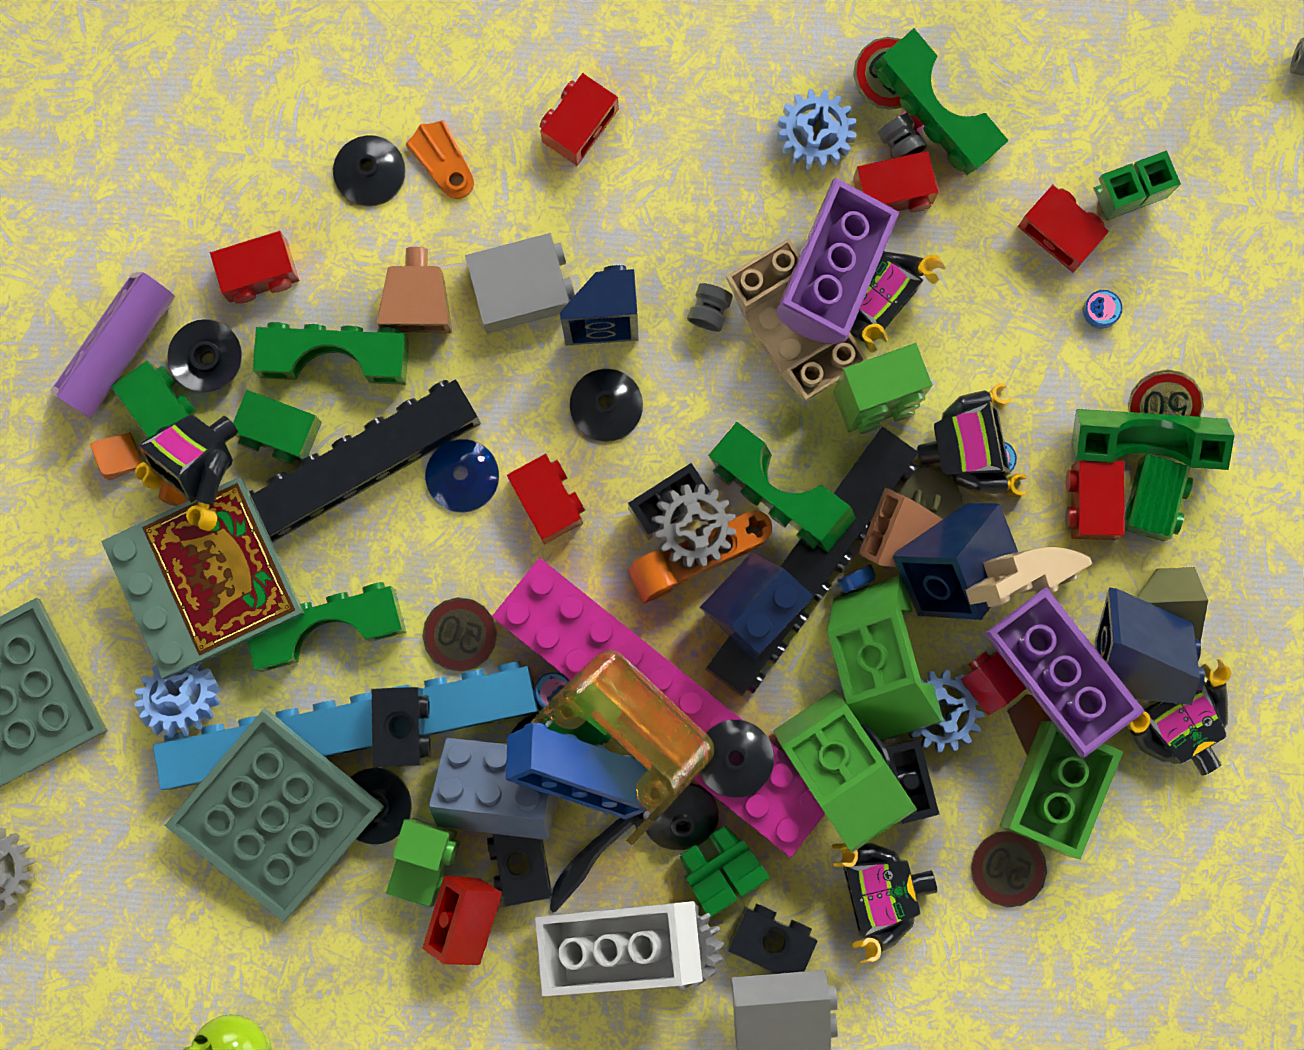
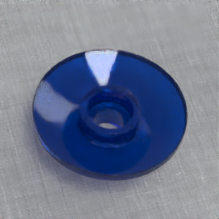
[425,439,499,513]

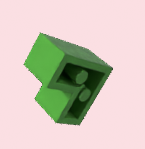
[386,818,460,907]

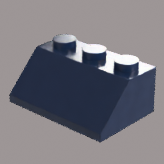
[560,265,639,346]

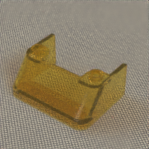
[531,650,714,846]

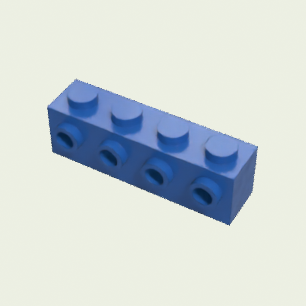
[506,723,651,819]

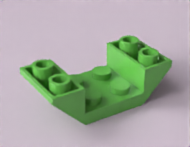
[827,575,944,741]
[773,689,917,853]

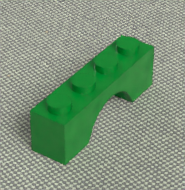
[873,28,1009,175]
[253,322,409,385]
[1072,409,1235,470]
[708,422,856,553]
[247,582,406,672]

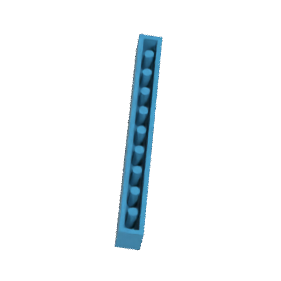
[153,661,539,790]

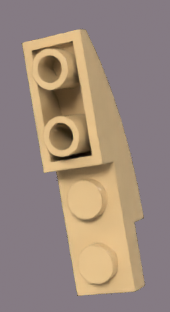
[966,547,1092,607]

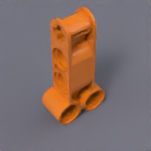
[627,510,773,604]

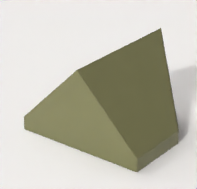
[1137,567,1208,641]

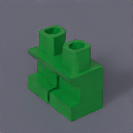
[1093,150,1181,221]
[679,825,770,918]

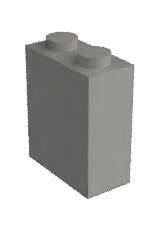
[465,233,575,333]
[732,970,838,1050]

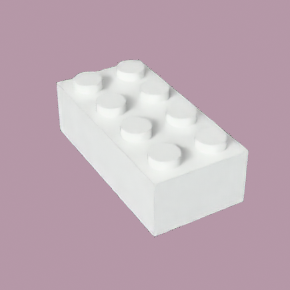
[535,901,703,997]

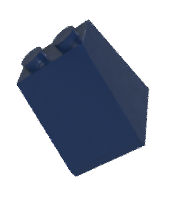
[893,503,1018,620]
[699,552,813,660]
[1095,587,1205,705]

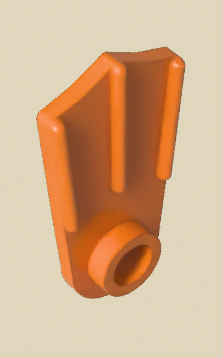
[406,120,474,199]

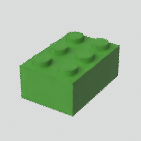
[833,343,933,434]
[999,721,1123,860]

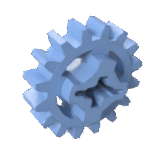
[777,89,856,170]
[134,663,220,738]
[909,670,985,752]

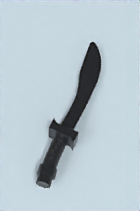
[550,768,681,912]

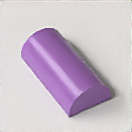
[776,177,900,344]
[50,272,175,419]
[984,587,1145,759]

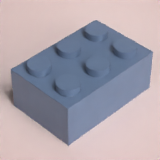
[429,738,558,840]

